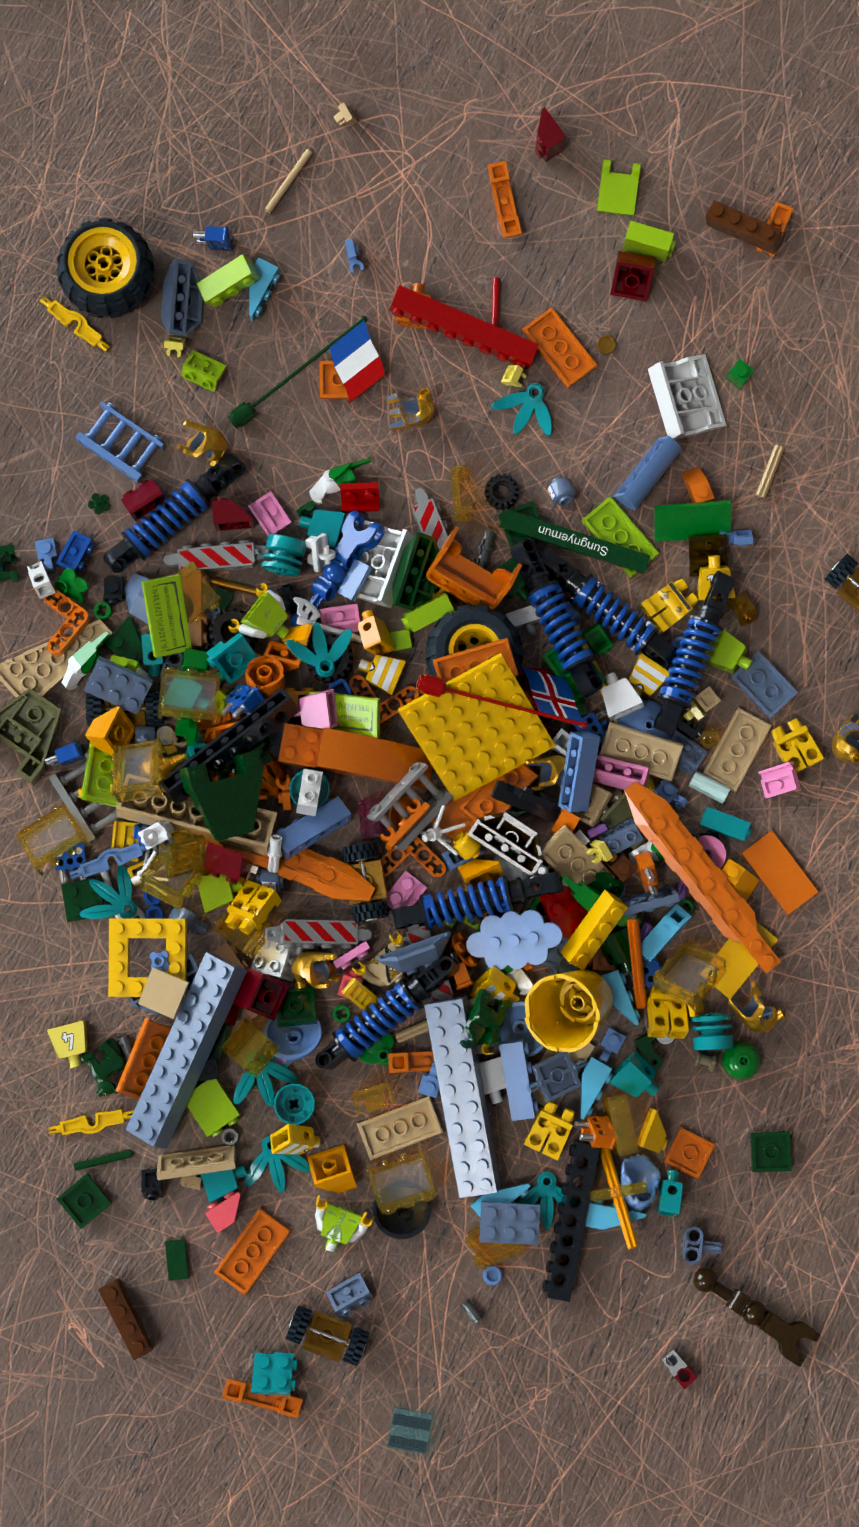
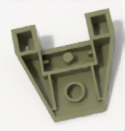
[0,688,62,786]

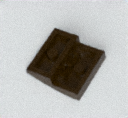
[688,534,728,577]

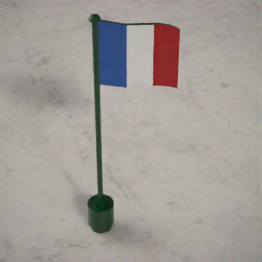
[227,316,385,429]

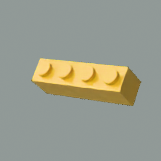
[560,890,628,970]

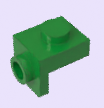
[583,623,614,656]
[175,717,200,746]

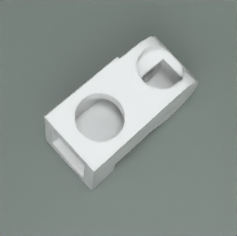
[27,561,56,599]

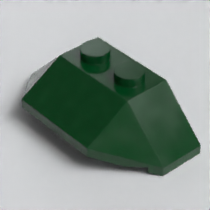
[392,531,439,611]

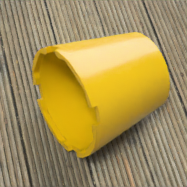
[524,969,613,1053]

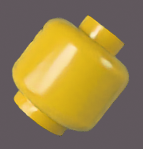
[453,831,481,860]

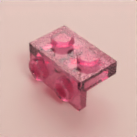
[358,798,390,840]

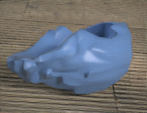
[620,1154,661,1211]

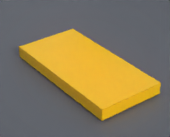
[700,922,778,1000]

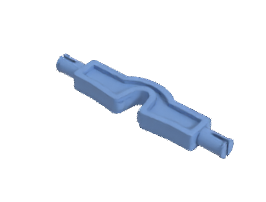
[69,843,152,880]

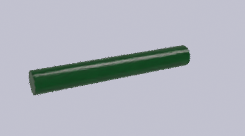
[74,1150,133,1171]

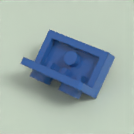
[56,530,95,575]

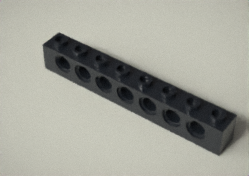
[158,687,299,806]
[542,1140,600,1302]

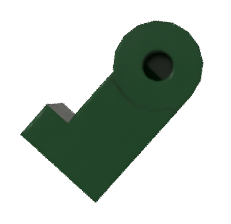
[633,1034,663,1070]

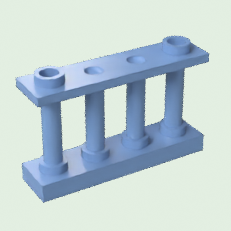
[75,402,165,484]

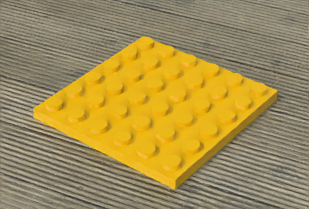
[398,653,556,801]

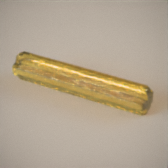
[590,1182,648,1202]

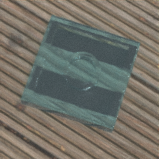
[387,1407,433,1454]

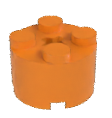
[245,656,285,700]

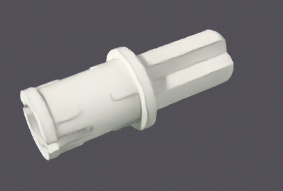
[267,835,282,873]

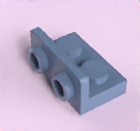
[670,730,708,776]
[598,817,643,856]
[326,1273,374,1317]

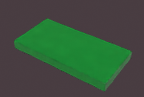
[654,500,731,542]

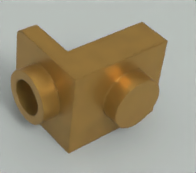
[728,592,757,627]

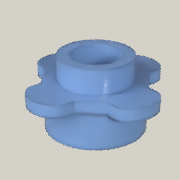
[149,951,170,970]

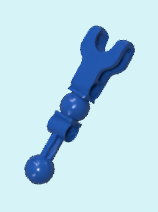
[291,511,385,627]

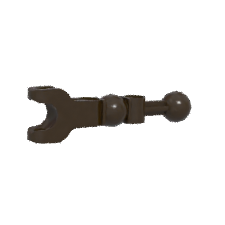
[693,1267,820,1367]

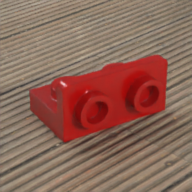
[340,482,380,513]

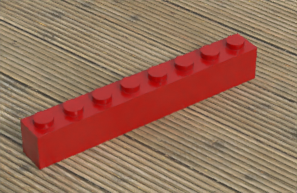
[388,285,539,369]

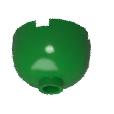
[721,1041,760,1080]

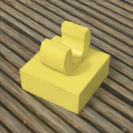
[164,336,186,357]
[501,365,526,387]
[683,700,707,721]
[586,839,613,864]

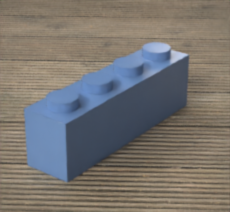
[558,731,600,812]
[275,796,351,861]
[499,1038,539,1121]

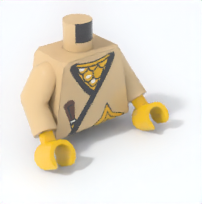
[352,931,408,987]

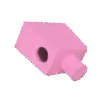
[294,689,339,729]

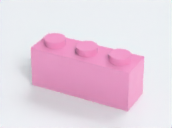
[593,755,649,790]

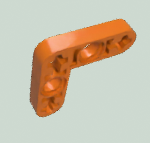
[43,589,90,657]
[349,675,419,725]
[380,837,446,878]

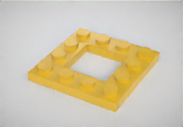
[108,918,187,997]

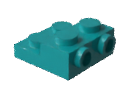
[206,632,257,685]
[251,1352,298,1397]

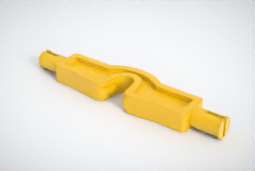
[40,295,111,352]
[48,1109,135,1135]

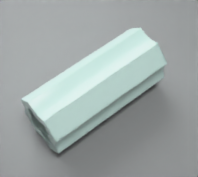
[688,771,730,804]

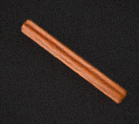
[627,918,647,1009]

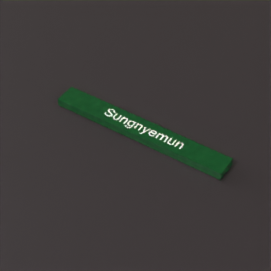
[499,509,650,574]

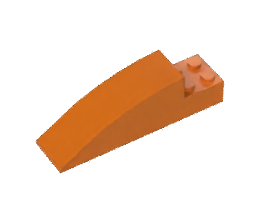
[278,723,433,790]

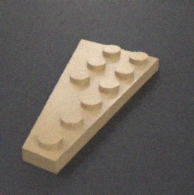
[0,619,113,698]

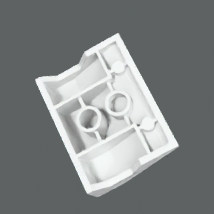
[648,354,727,440]
[337,520,414,608]

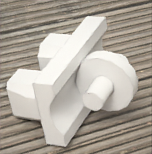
[305,533,336,573]
[138,820,174,850]

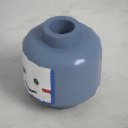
[548,476,576,506]
[256,868,284,893]

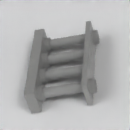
[48,752,127,843]
[366,762,454,851]

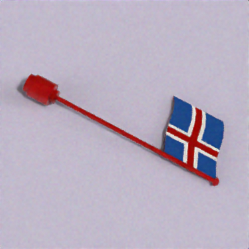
[416,667,588,729]

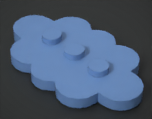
[466,909,563,970]

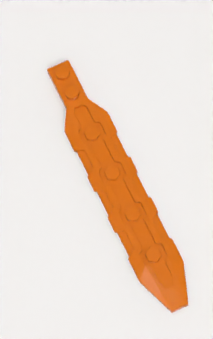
[624,781,781,974]
[200,834,375,902]

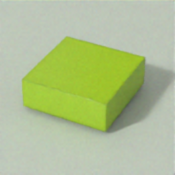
[390,629,412,652]

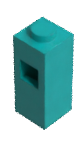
[699,807,752,842]

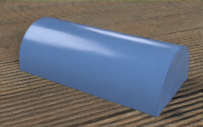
[613,436,682,511]

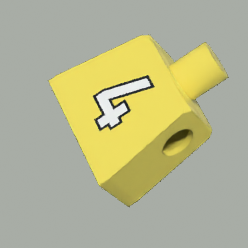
[47,1020,88,1068]

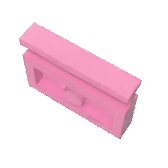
[248,491,292,536]
[320,603,360,635]
[758,761,801,799]
[382,871,427,909]
[333,941,371,970]

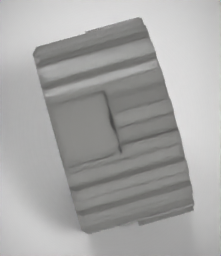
[221,1128,239,1145]

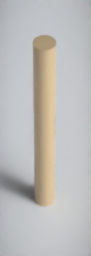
[264,149,313,214]

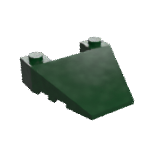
[179,750,264,841]

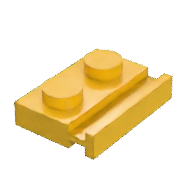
[110,821,141,862]

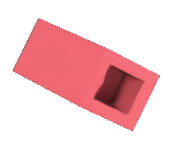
[205,1190,242,1233]

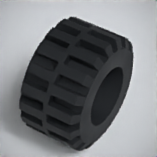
[209,607,258,650]
[306,633,354,684]

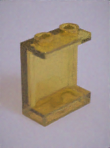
[450,465,473,522]
[175,561,221,624]
[213,902,274,959]
[221,1018,280,1077]
[465,1227,526,1270]

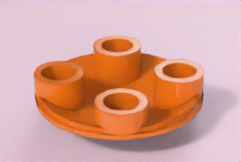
[452,931,478,967]

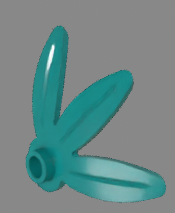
[491,383,552,436]
[286,622,352,678]
[80,865,137,919]
[233,1051,298,1107]
[245,1136,311,1192]
[517,1172,577,1230]

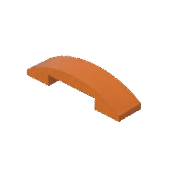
[487,161,522,239]
[388,1051,434,1073]
[221,1378,303,1418]

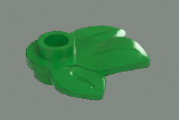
[55,568,89,603]
[359,1034,394,1066]

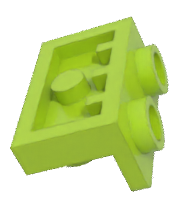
[181,350,227,392]

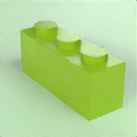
[197,254,259,307]

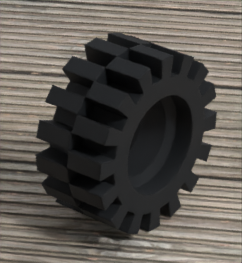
[485,474,519,510]

